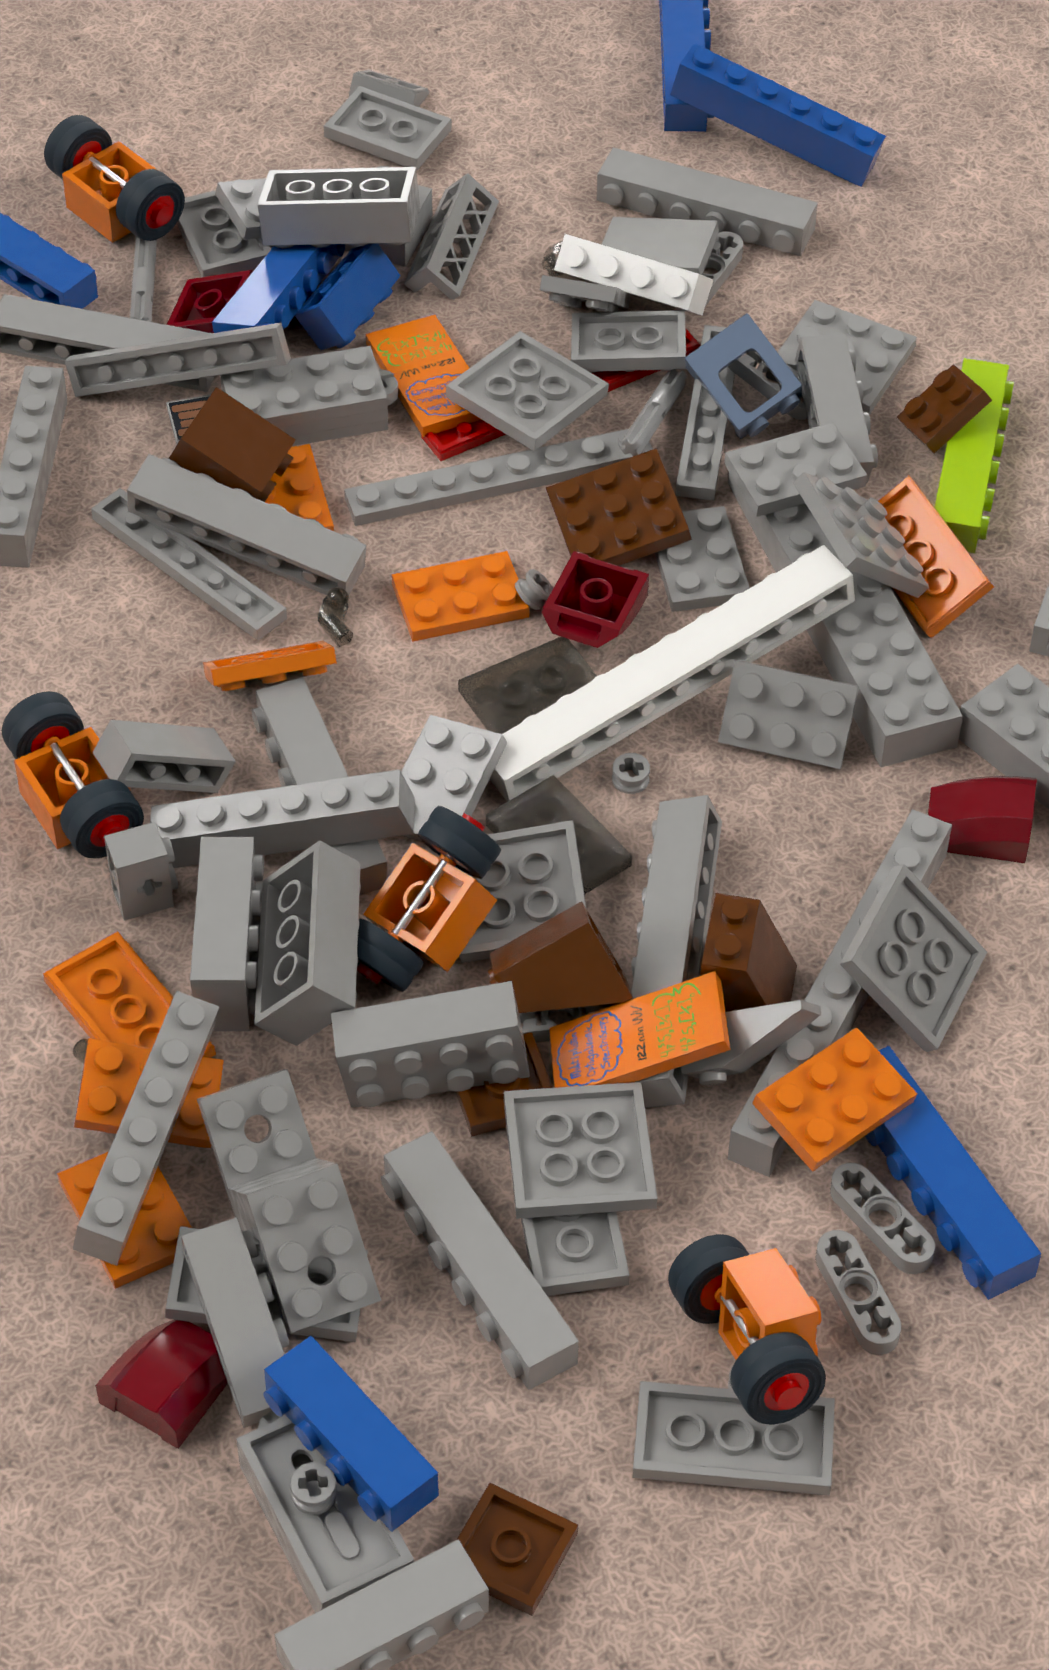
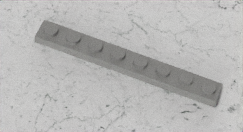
[344,428,653,526]

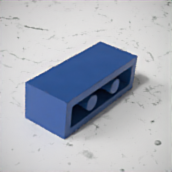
[295,243,401,350]

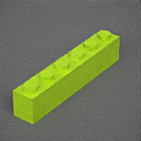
[935,358,1014,553]

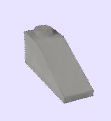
[681,1000,821,1085]

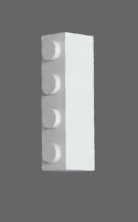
[554,234,713,315]

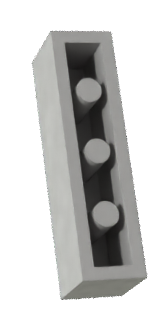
[795,334,878,483]
[181,1217,290,1428]
[274,1539,489,1670]

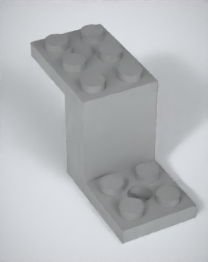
[197,1069,382,1333]

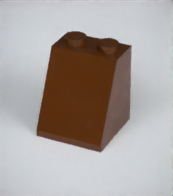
[169,387,296,502]
[700,893,797,1012]
[487,901,633,1013]

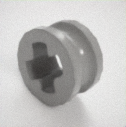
[515,569,553,610]
[612,753,650,794]
[290,1462,337,1515]

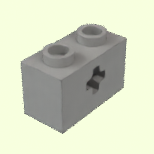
[104,822,178,921]

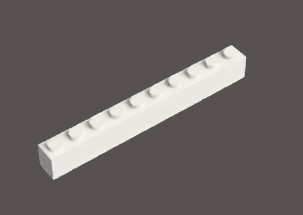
[489,545,855,806]

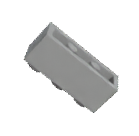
[93,720,236,793]

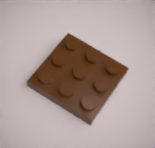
[546,448,692,566]

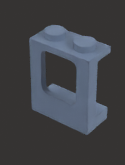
[685,313,802,439]

